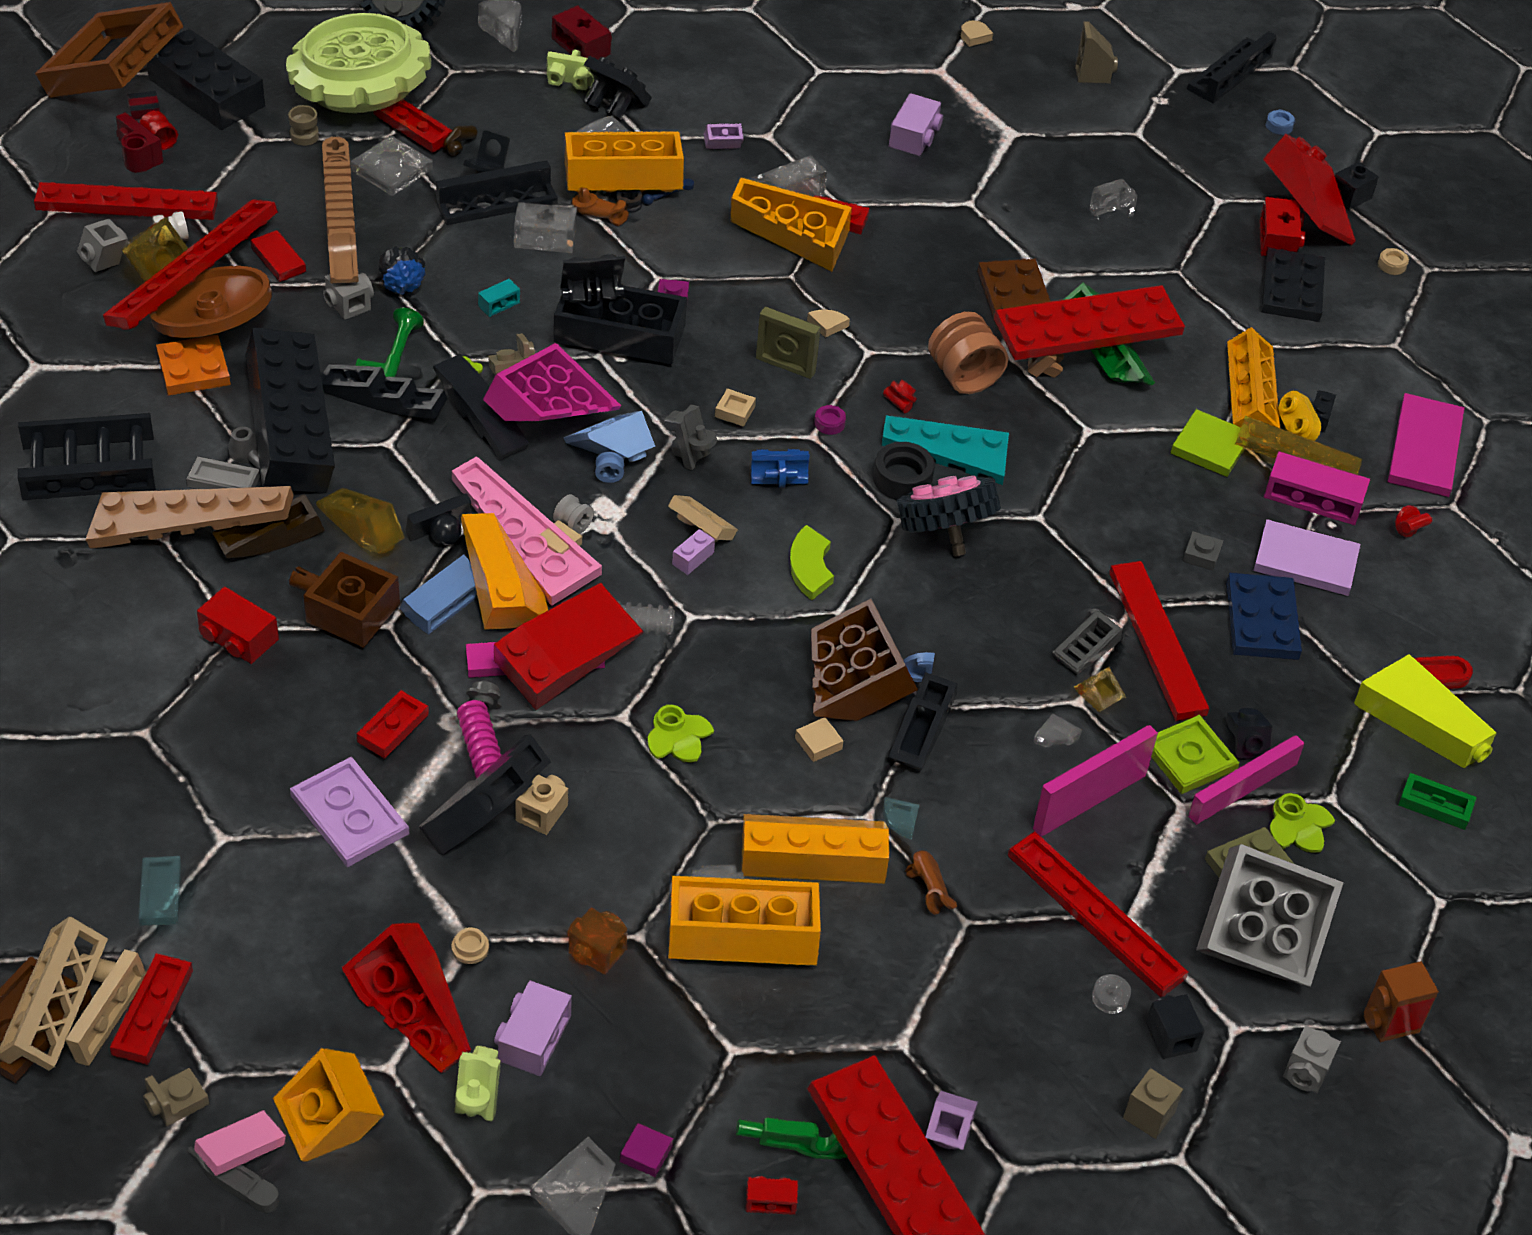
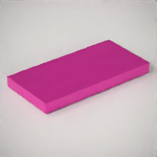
[1387,393,1465,497]
[1033,725,1158,837]

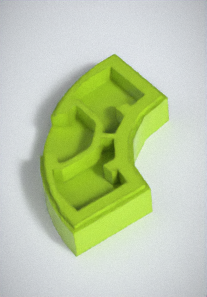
[790,525,834,600]

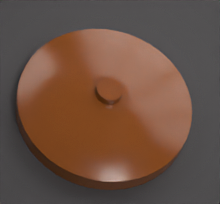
[149,266,272,338]

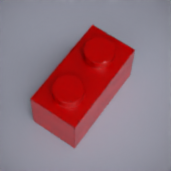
[746,1176,798,1215]

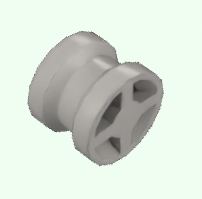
[553,494,594,534]

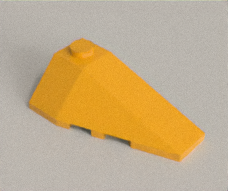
[461,513,548,630]

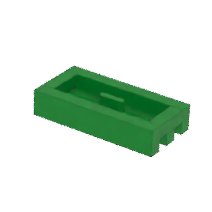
[1398,773,1477,830]

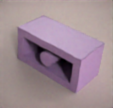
[704,124,743,149]
[672,529,715,575]

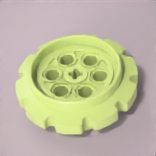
[286,13,431,113]

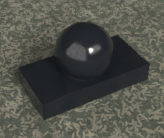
[406,493,472,546]

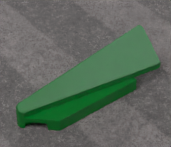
[1063,282,1155,386]

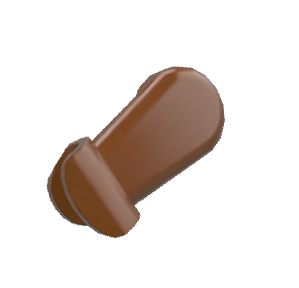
[572,187,629,226]
[905,850,957,915]

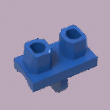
[751,449,810,488]

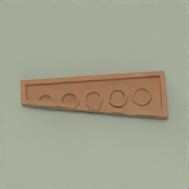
[86,486,294,548]

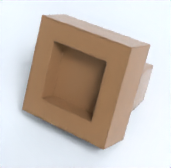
[1028,353,1064,378]

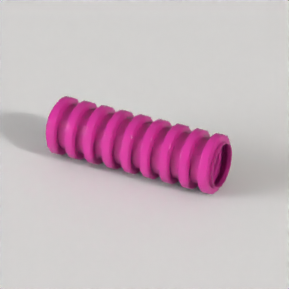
[457,700,502,778]

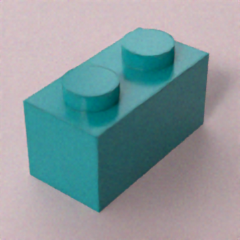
[478,279,520,317]

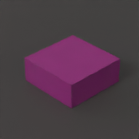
[620,1123,673,1177]

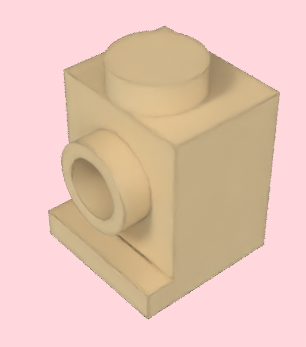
[515,775,568,835]

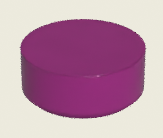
[814,405,846,435]

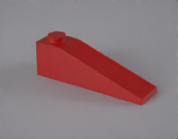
[342,923,471,1073]

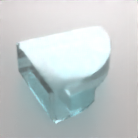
[883,797,919,839]

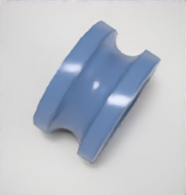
[595,451,624,483]

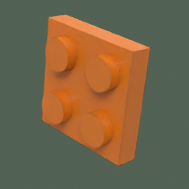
[156,335,231,396]

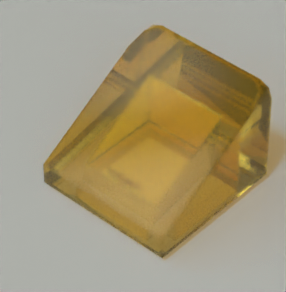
[1074,667,1125,712]

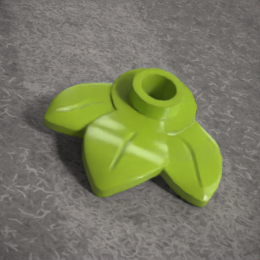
[648,705,714,762]
[1269,793,1335,853]

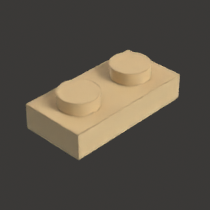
[668,495,738,542]

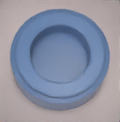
[1266,110,1295,135]

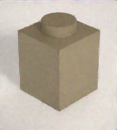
[1123,1068,1183,1139]

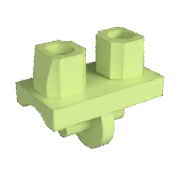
[547,50,594,91]
[455,1046,501,1121]

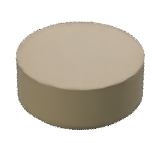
[1378,248,1409,275]

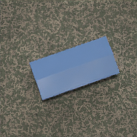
[399,555,478,634]

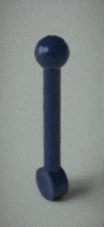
[642,179,694,205]

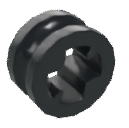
[616,190,642,213]

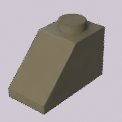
[1075,22,1118,83]

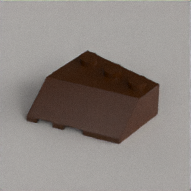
[811,599,918,721]

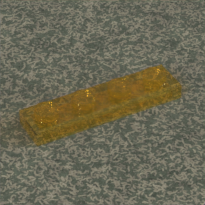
[1235,416,1362,475]

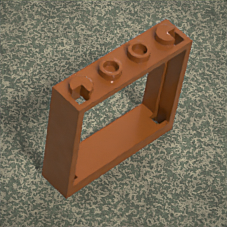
[35,2,184,98]

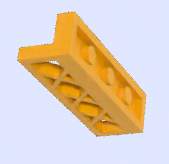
[1227,327,1280,434]

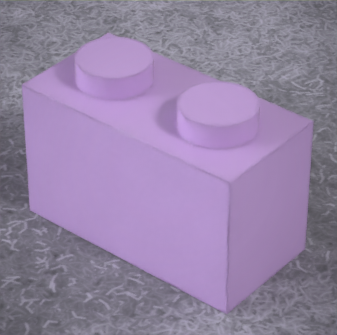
[889,93,943,156]
[494,980,572,1077]

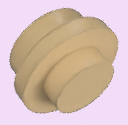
[452,928,489,964]

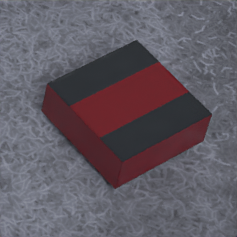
[127,91,160,119]

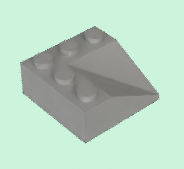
[1196,844,1344,987]

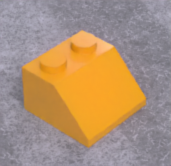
[273,1048,384,1161]

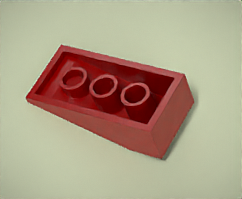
[1263,134,1356,245]
[494,583,643,710]

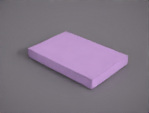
[1253,520,1360,596]
[290,757,409,867]

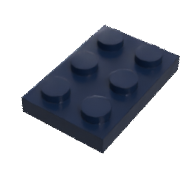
[1227,573,1302,660]

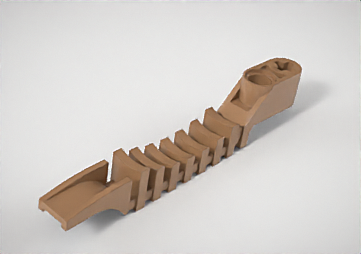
[322,137,359,283]

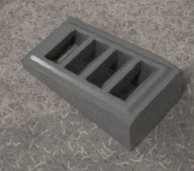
[1052,610,1122,675]

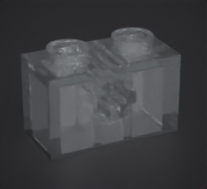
[514,202,577,253]

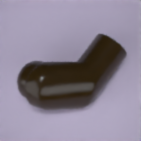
[443,126,477,156]

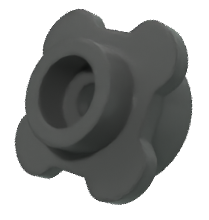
[466,681,501,711]

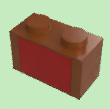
[1364,961,1439,1042]

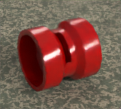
[140,110,178,150]

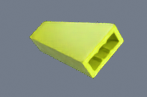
[1354,654,1496,768]

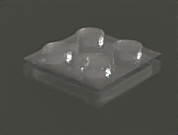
[350,135,433,196]

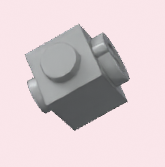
[77,219,128,272]
[323,273,374,320]
[1283,1025,1341,1094]

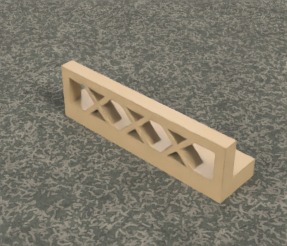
[0,916,108,1070]

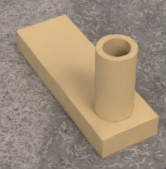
[65,949,146,1066]

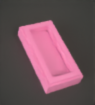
[194,1110,285,1176]

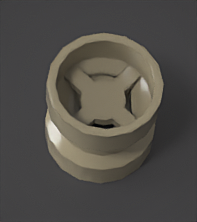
[288,105,319,146]

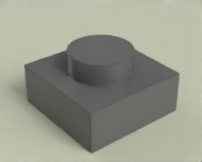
[1183,531,1223,571]

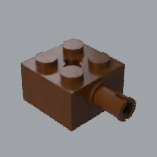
[289,552,400,648]

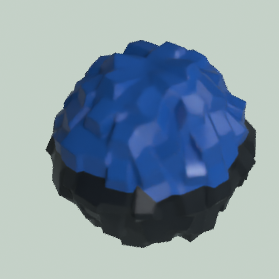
[378,246,426,295]

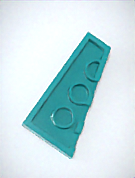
[882,415,1009,485]

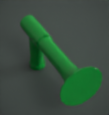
[355,308,424,377]

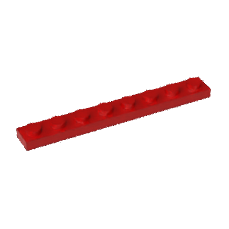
[103,200,278,330]

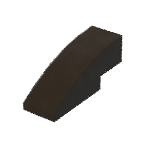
[212,494,325,558]

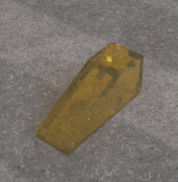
[316,488,405,554]

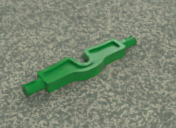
[736,1118,848,1159]

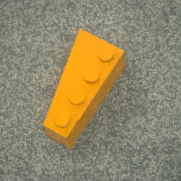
[731,178,852,272]

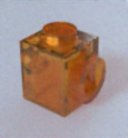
[567,907,627,975]

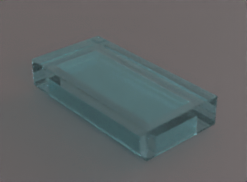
[139,856,181,926]

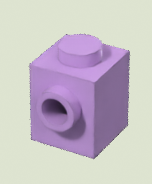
[926,1091,978,1149]

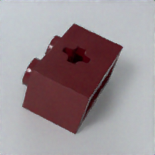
[552,5,612,60]

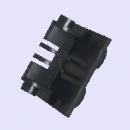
[560,254,625,303]

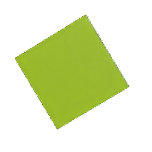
[1171,409,1253,477]
[1151,715,1239,795]

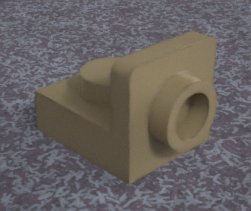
[488,333,535,376]
[143,1067,209,1126]

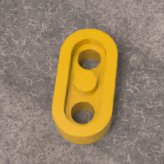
[1278,391,1321,445]

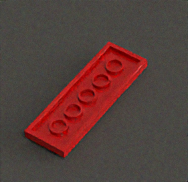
[994,285,1185,361]
[807,1055,985,1235]

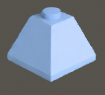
[564,411,655,462]

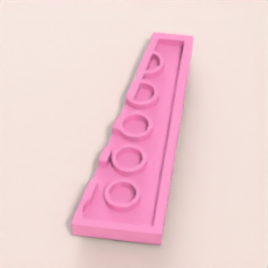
[452,456,602,606]

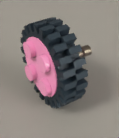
[897,476,1001,556]

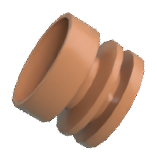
[928,312,1009,394]

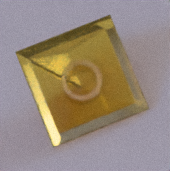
[122,217,188,282]

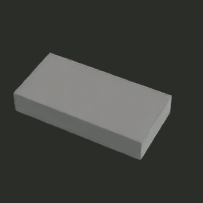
[186,457,260,489]

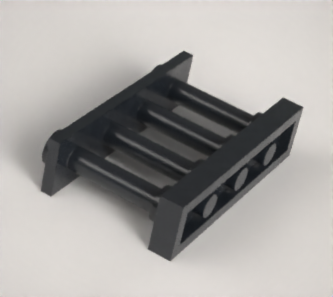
[17,413,156,501]

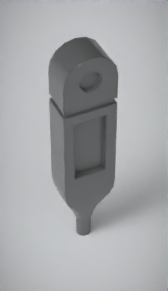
[187,1146,279,1213]

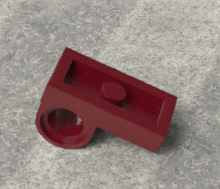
[116,112,164,173]

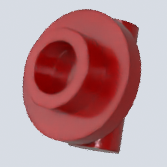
[883,380,917,413]
[1395,505,1432,537]

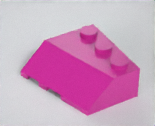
[483,343,621,421]

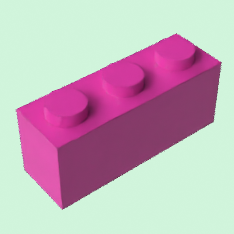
[1264,451,1370,525]

